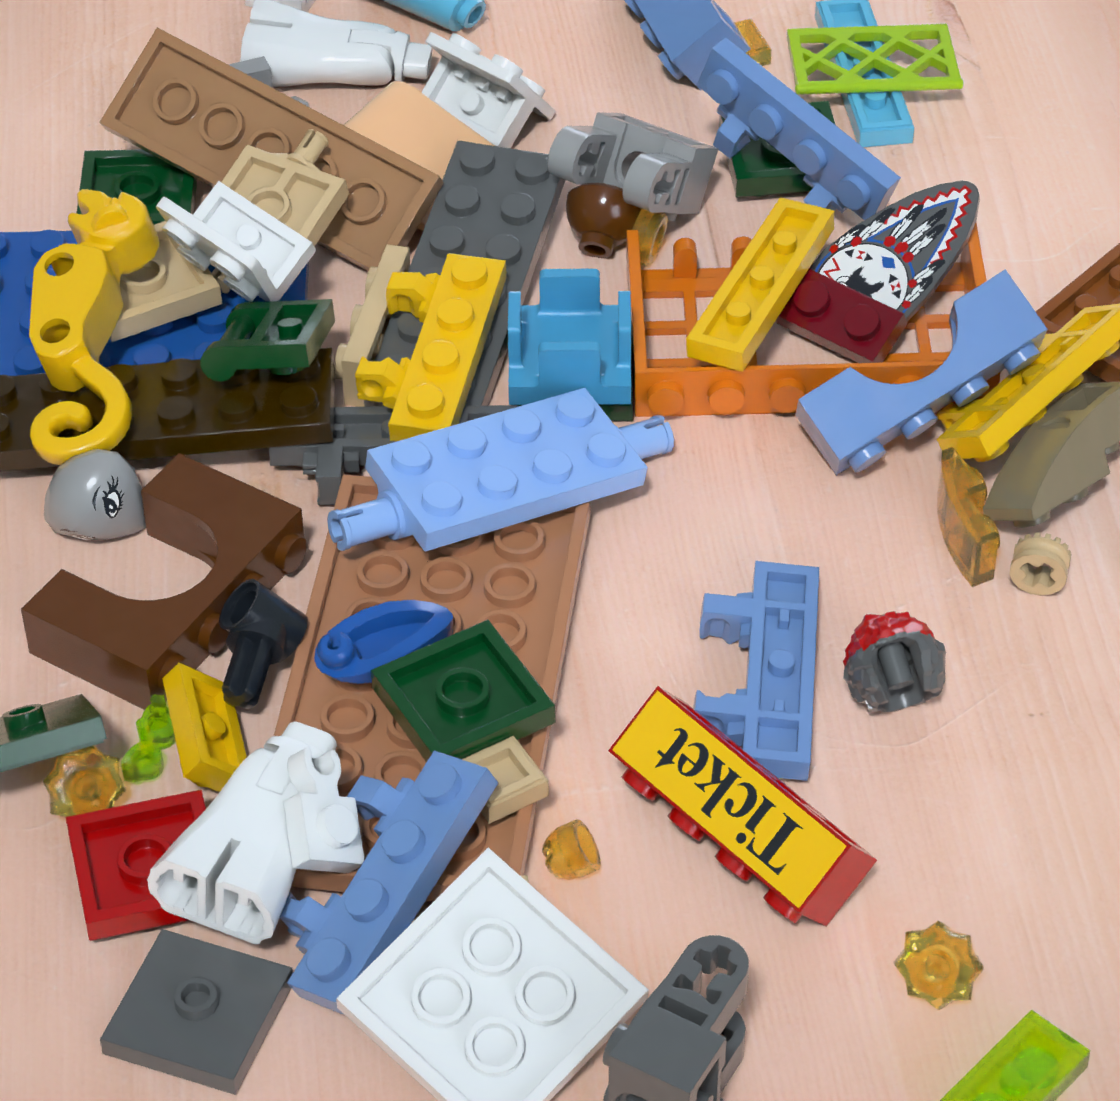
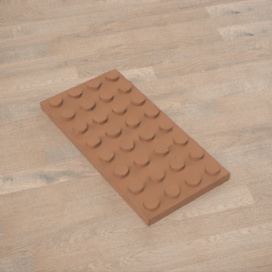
[274,474,591,902]

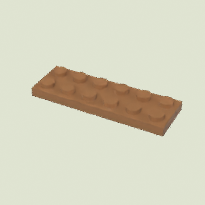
[99,27,444,271]

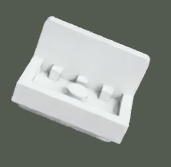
[422,32,556,148]

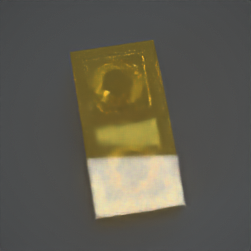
[937,447,1000,587]

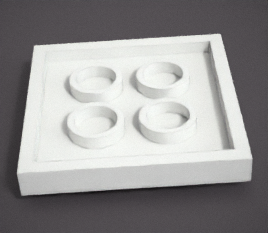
[336,848,649,1101]

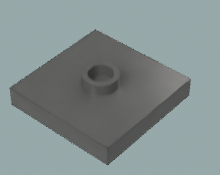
[100,929,293,1095]

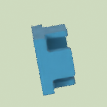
[508,269,631,405]

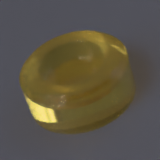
[626,209,668,267]

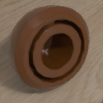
[566,183,645,258]

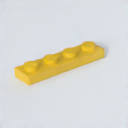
[686,197,834,372]

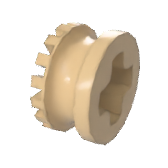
[1009,532,1072,596]

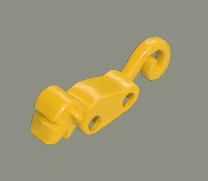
[29,189,159,465]

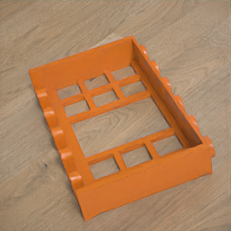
[626,223,1001,417]

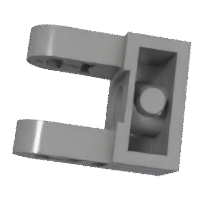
[548,112,719,221]

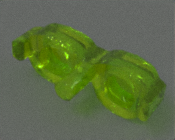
[121,694,176,782]

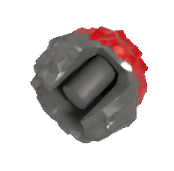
[843,611,946,712]

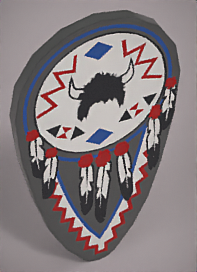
[810,180,980,322]

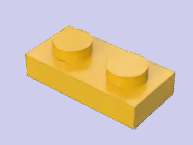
[162,663,247,792]

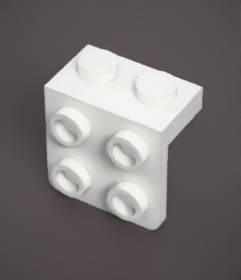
[156,181,316,302]

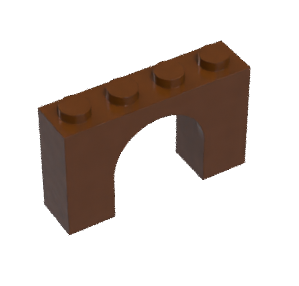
[21,453,307,715]

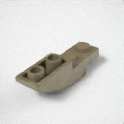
[983,382,1120,528]

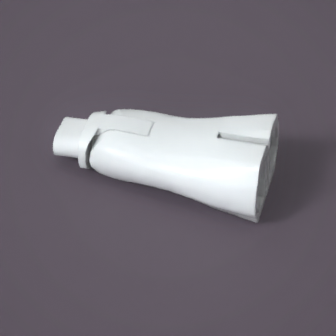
[240,0,433,87]
[147,722,337,944]

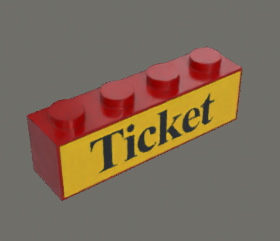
[608,686,877,926]

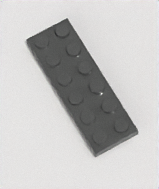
[364,140,565,407]

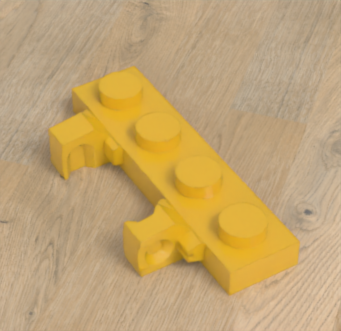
[355,253,507,442]
[936,304,1120,462]

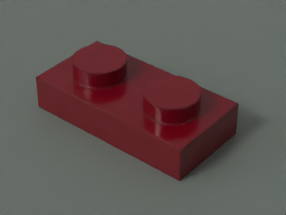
[776,269,908,363]

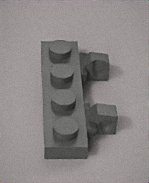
[269,405,517,505]

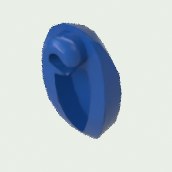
[314,600,453,684]

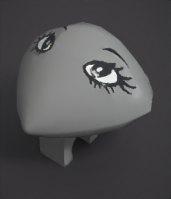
[44,449,146,540]

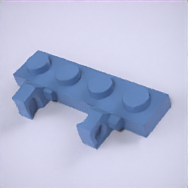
[697,37,901,220]
[693,561,819,781]
[280,751,498,1016]

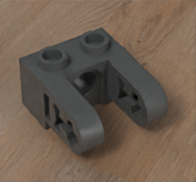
[603,935,749,1101]

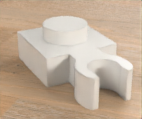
[283,747,365,873]

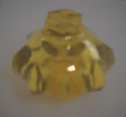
[43,745,126,818]
[893,921,984,1010]

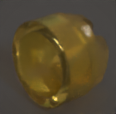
[542,819,601,880]

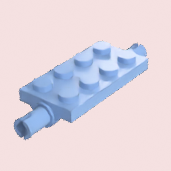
[327,388,674,552]

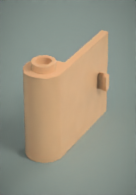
[344,81,495,232]

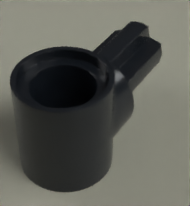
[219,579,308,709]

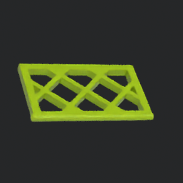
[787,24,964,95]

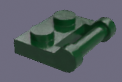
[200,299,335,382]

